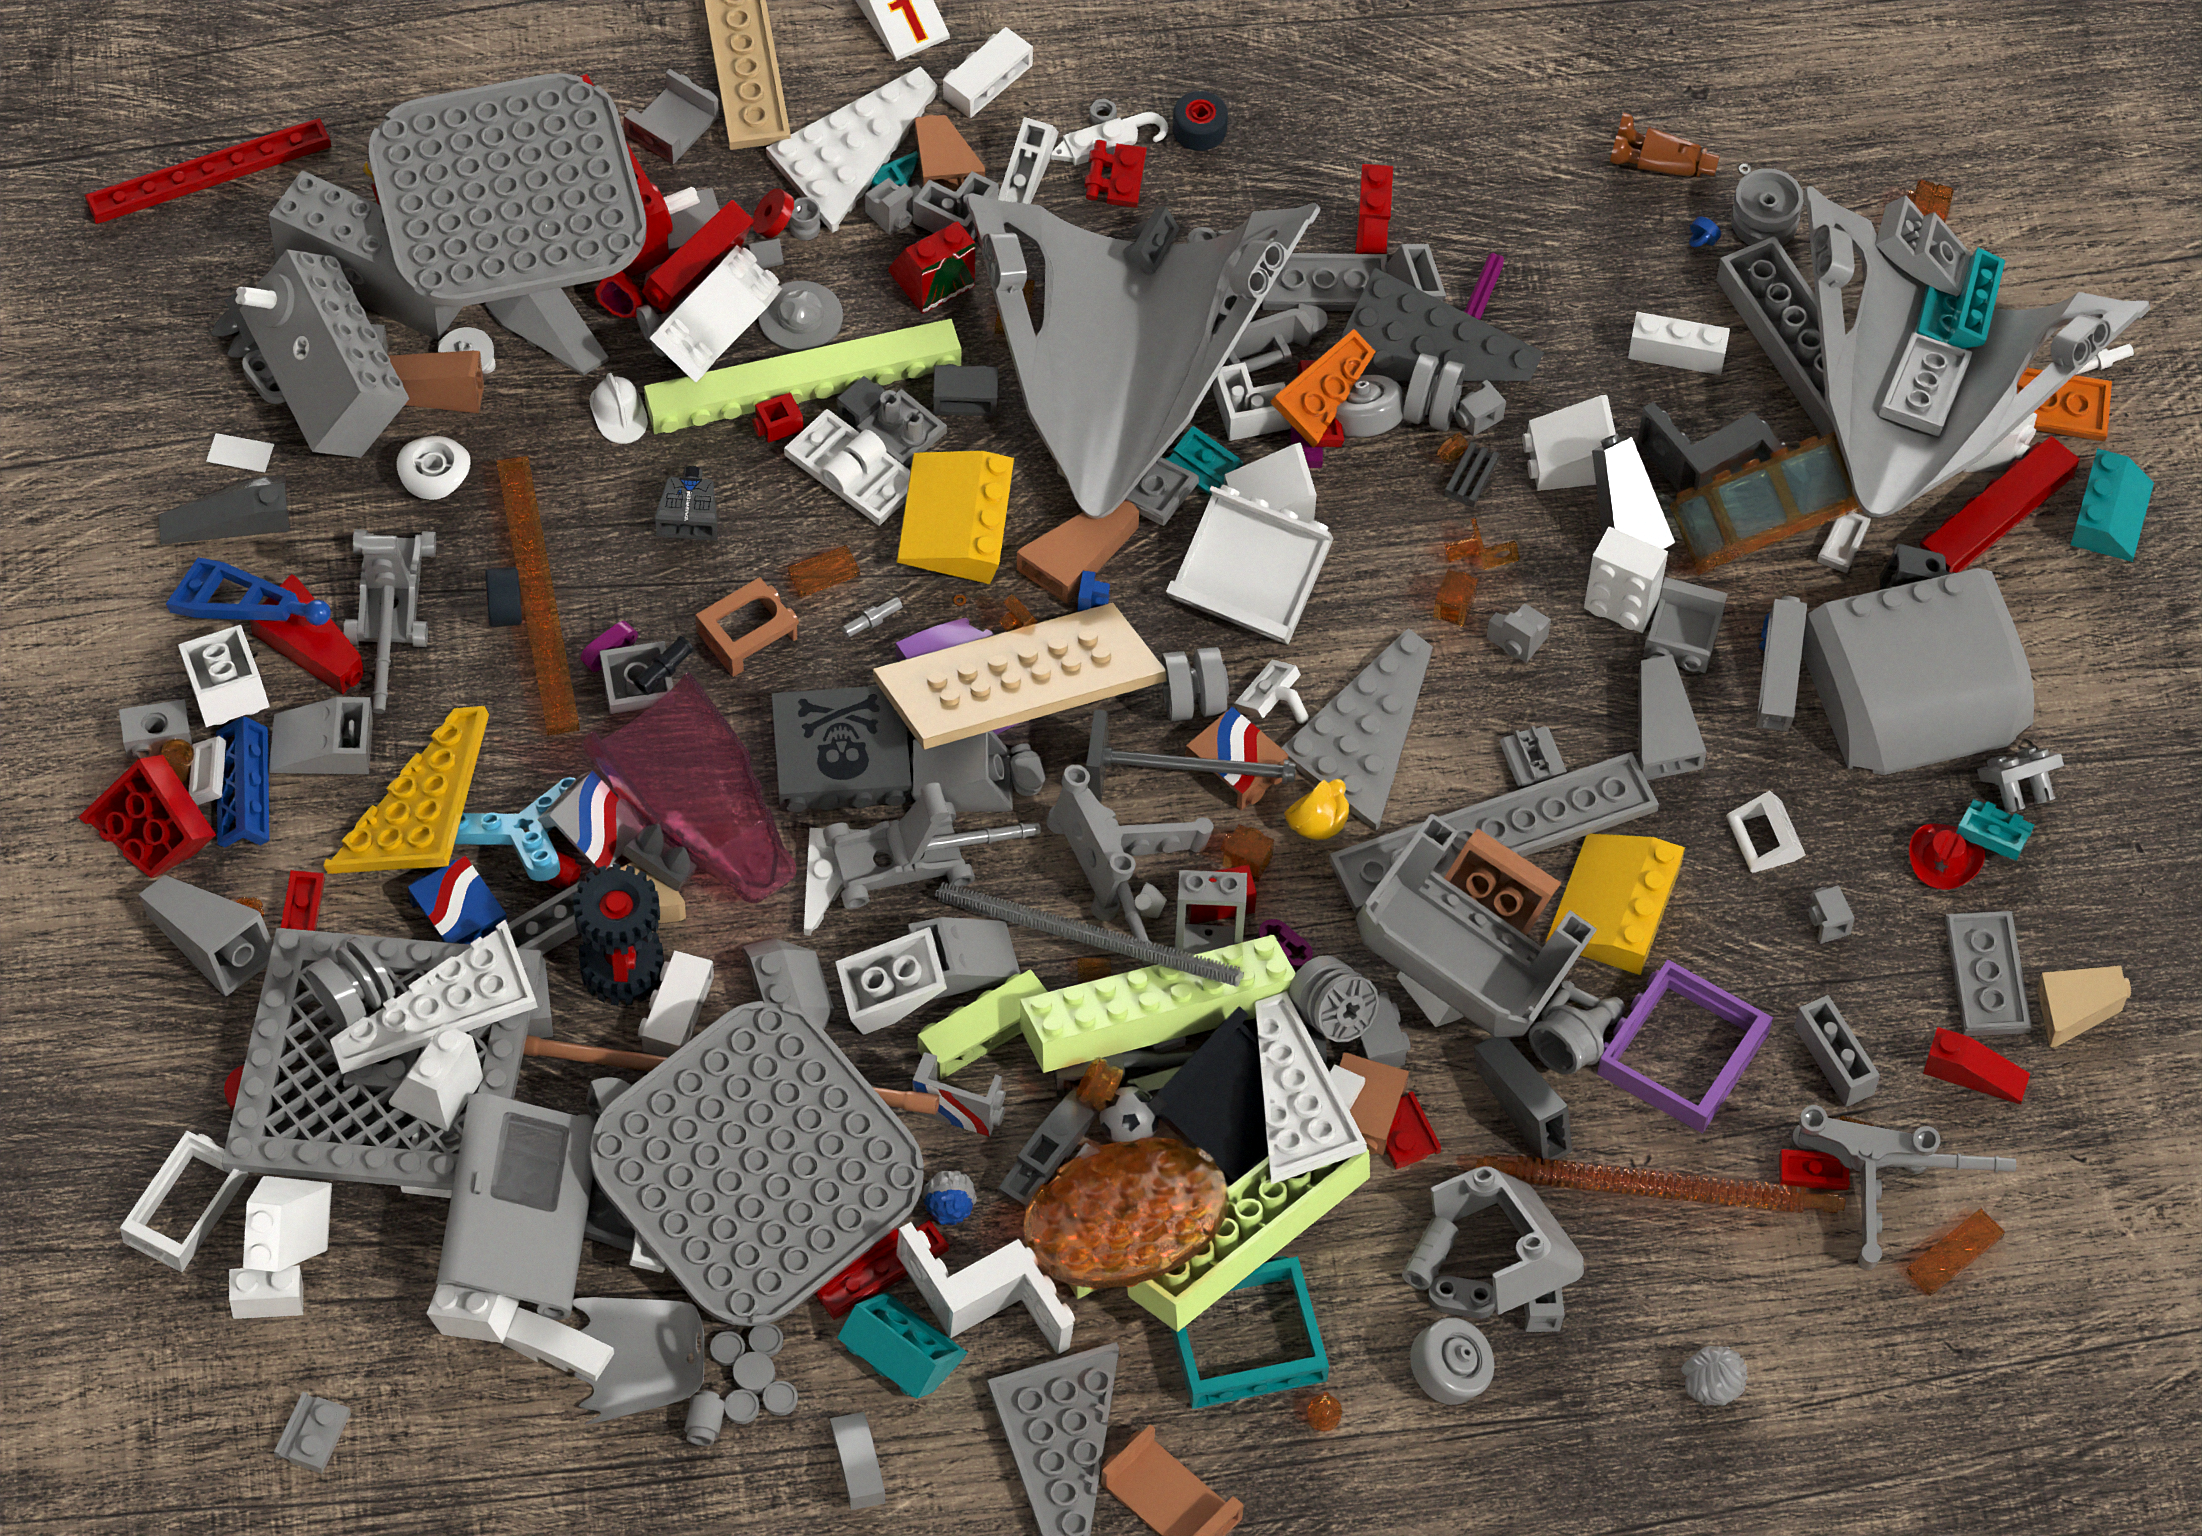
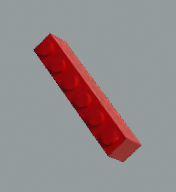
[1919,435,2080,573]

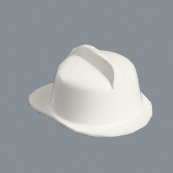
[589,373,648,444]

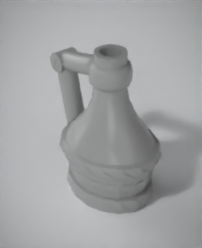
[1528,981,1626,1075]

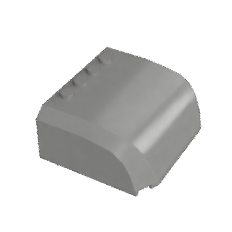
[1802,568,2034,775]
[1355,813,1597,1038]

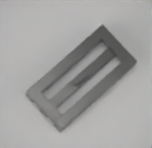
[1445,442,1500,508]

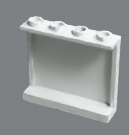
[1166,485,1333,645]

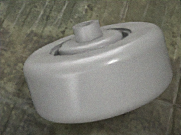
[1335,375,1404,437]
[1410,1318,1495,1405]

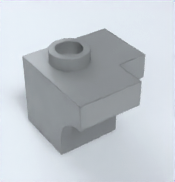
[865,178,921,235]
[1486,603,1551,663]

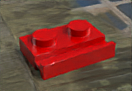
[1386,1091,1441,1170]

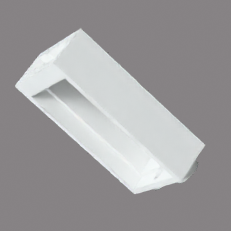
[120,1131,249,1272]

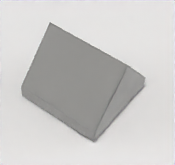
[745,237,784,269]

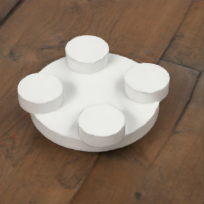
[438,327,496,374]

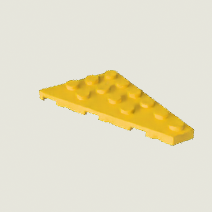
[323,706,489,874]

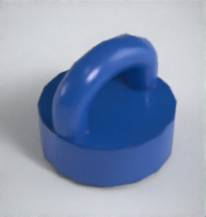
[1689,216,1721,247]

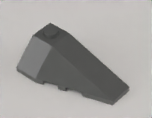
[158,475,290,545]

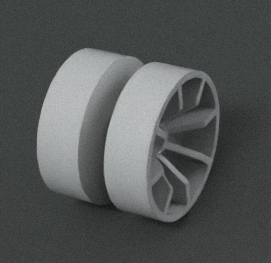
[1161,647,1229,722]

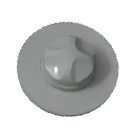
[759,281,843,352]

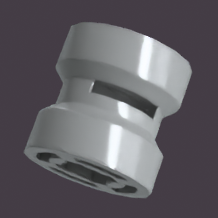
[789,197,821,241]

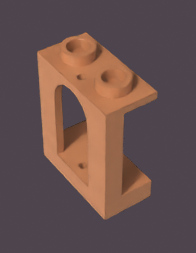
[695,577,799,677]

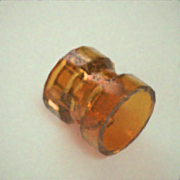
[160,738,194,782]

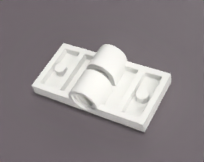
[784,409,910,526]

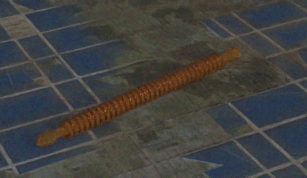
[1476,1155,1846,1214]

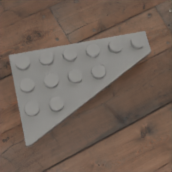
[1281,628,1433,831]
[987,1342,1119,1536]

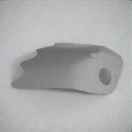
[573,1297,704,1424]

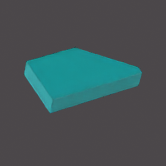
[871,151,918,188]

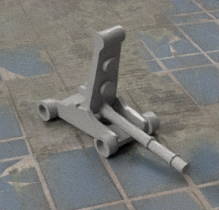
[344,529,437,714]
[1046,765,1214,965]
[823,783,1041,909]
[1791,1105,2016,1270]

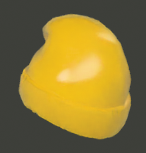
[1284,779,1349,841]

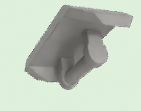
[1212,308,1313,372]

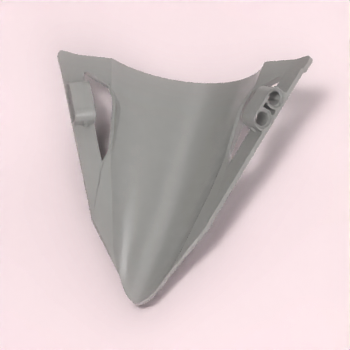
[1803,186,2150,518]
[966,193,1320,519]

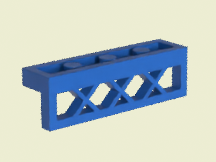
[216,716,270,848]

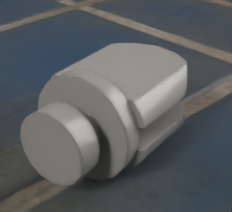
[1009,744,1046,796]

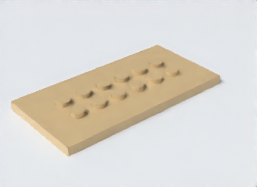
[873,602,1167,750]

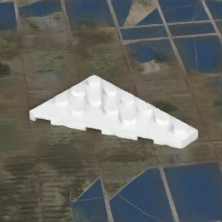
[766,66,938,233]

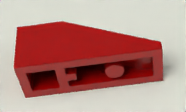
[1923,1027,2030,1105]

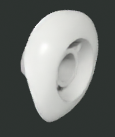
[397,436,471,500]

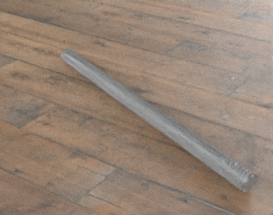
[935,882,1244,987]

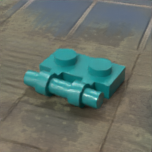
[1956,799,2035,861]

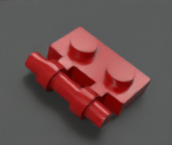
[1084,140,1147,208]

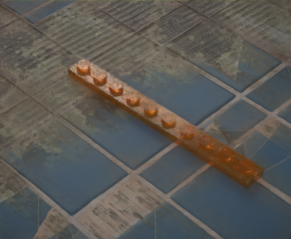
[496,456,580,736]

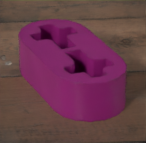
[580,621,638,672]
[1258,919,1313,973]

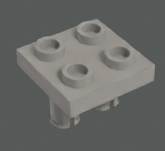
[857,389,947,467]
[1977,747,2064,813]

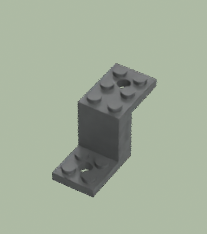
[1637,401,1811,519]

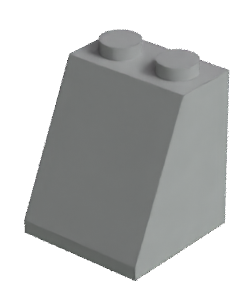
[910,731,1013,812]

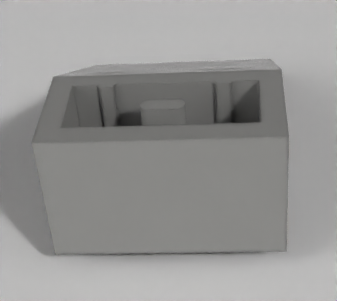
[269,697,373,774]
[908,917,1021,1000]

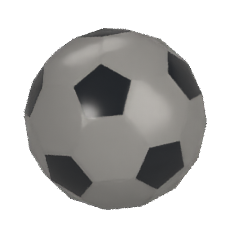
[1099,1086,1160,1147]

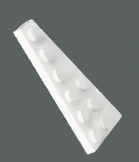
[1255,991,1367,1184]

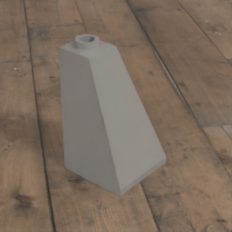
[138,875,273,997]

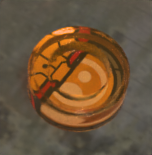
[1437,433,1468,463]

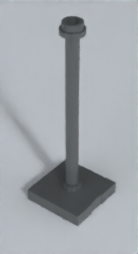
[1086,710,1296,801]

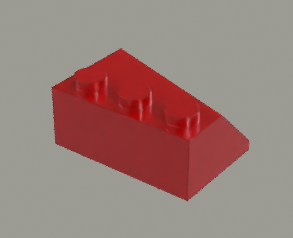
[78,755,216,878]

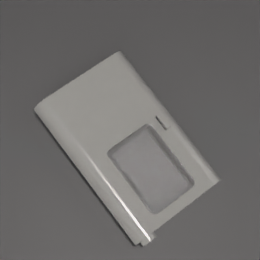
[436,1093,597,1320]

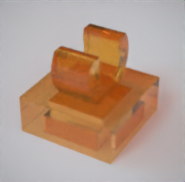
[998,593,1038,632]

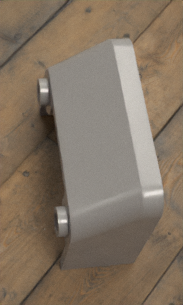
[1430,1166,1584,1315]

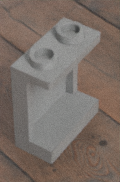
[1643,577,1728,673]

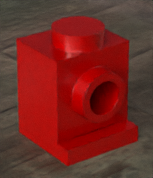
[752,392,803,443]

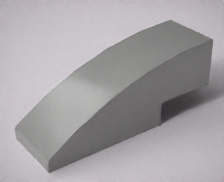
[830,1412,885,1510]

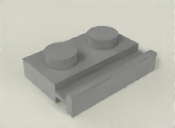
[274,1392,351,1474]

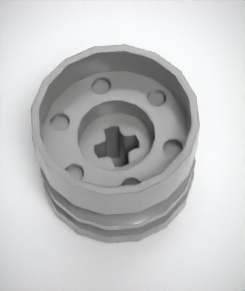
[306,937,395,1028]
[1289,956,1379,1042]

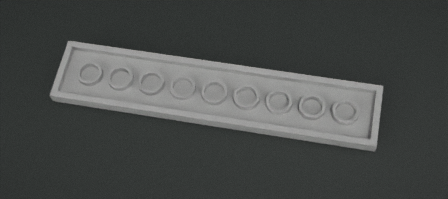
[1329,752,1659,914]

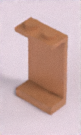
[1101,1424,1244,1536]

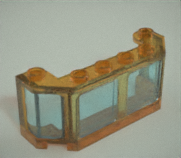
[1669,431,1863,576]

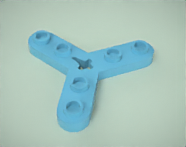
[454,777,576,881]

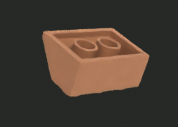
[1444,828,1561,936]

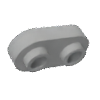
[242,349,286,404]
[1428,1276,1495,1319]

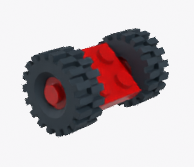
[573,864,664,1006]

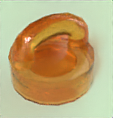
[1307,1392,1342,1432]

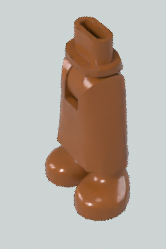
[1609,112,1720,177]

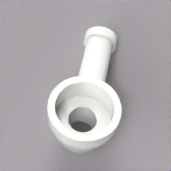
[1135,882,1167,919]

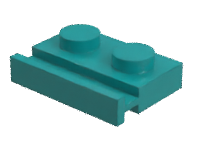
[1166,426,1244,496]

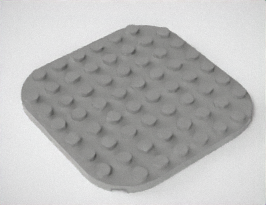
[369,73,647,307]
[590,1001,924,1326]

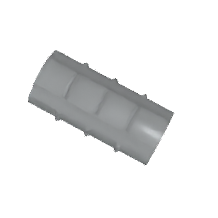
[1402,1217,1459,1290]

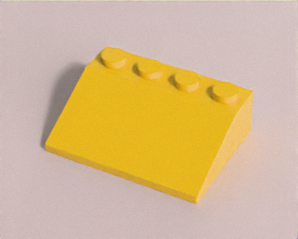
[897,451,1014,584]
[1545,833,1685,975]

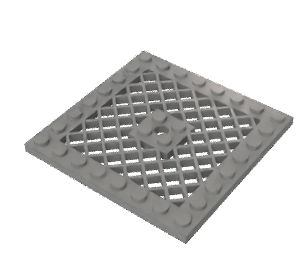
[222,928,543,1194]

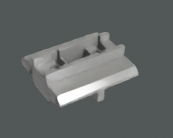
[1499,726,1567,787]

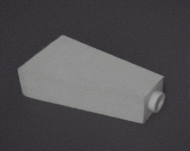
[1638,654,1707,780]

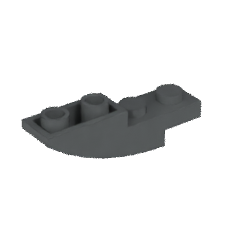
[998,1086,1103,1210]

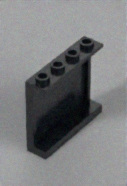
[1147,1006,1268,1186]

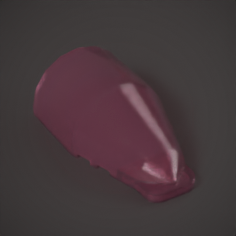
[582,672,797,903]

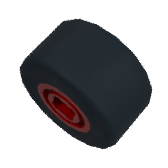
[1173,91,1228,151]
[485,567,522,627]

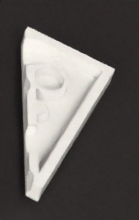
[804,828,862,936]

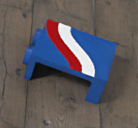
[408,855,508,944]

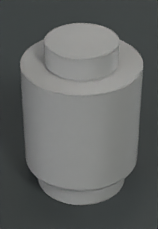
[684,1391,725,1446]

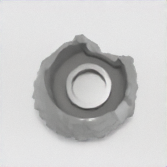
[1681,1346,1748,1406]

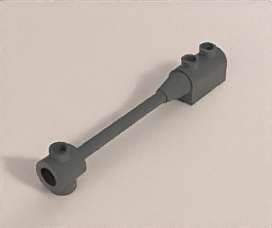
[1054,1024,1327,1098]

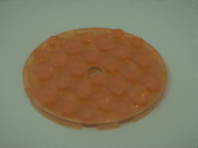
[1024,1137,1229,1289]

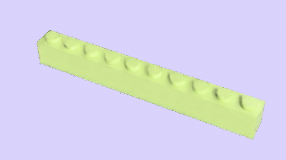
[644,319,961,434]

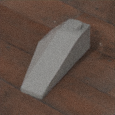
[485,288,609,376]

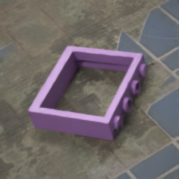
[1597,959,1773,1133]

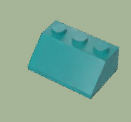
[2070,448,2154,562]
[837,1292,968,1399]

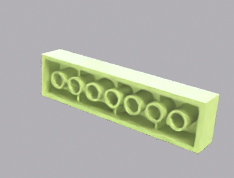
[1020,935,1296,1073]
[1126,1149,1370,1332]

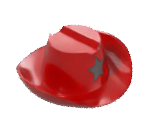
[1909,823,1985,890]

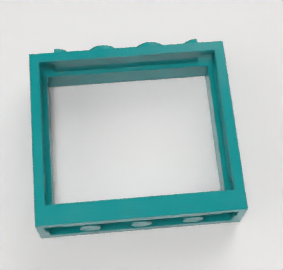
[1170,1256,1329,1409]

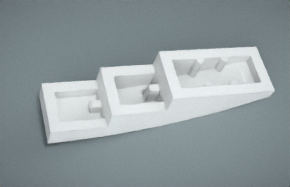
[502,1307,614,1382]

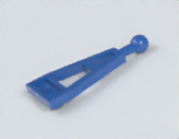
[166,557,331,626]

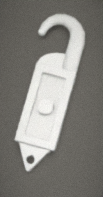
[1051,112,1168,166]

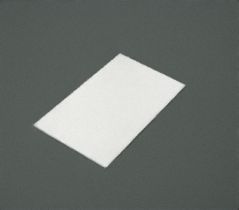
[206,433,274,473]

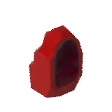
[594,271,644,319]

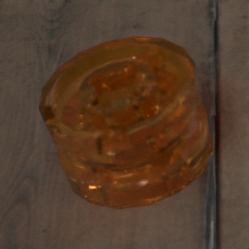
[1076,1057,1123,1111]

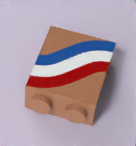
[1185,707,1289,811]

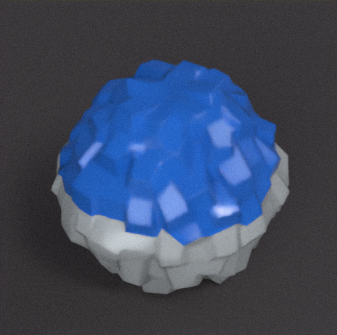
[922,1171,977,1225]

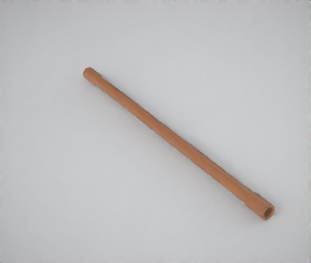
[523,1035,939,1115]

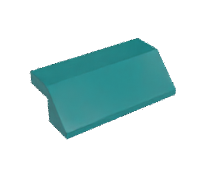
[1914,247,2005,349]

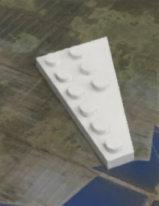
[330,920,538,1074]

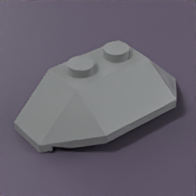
[742,938,834,1030]

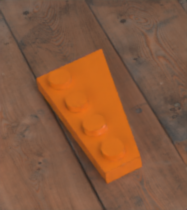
[1270,329,1376,448]

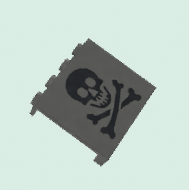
[771,686,912,812]

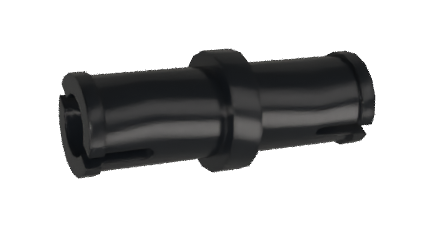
[634,636,694,695]

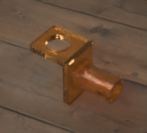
[1444,518,1520,570]

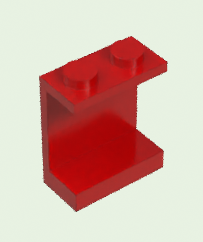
[1355,164,1393,254]

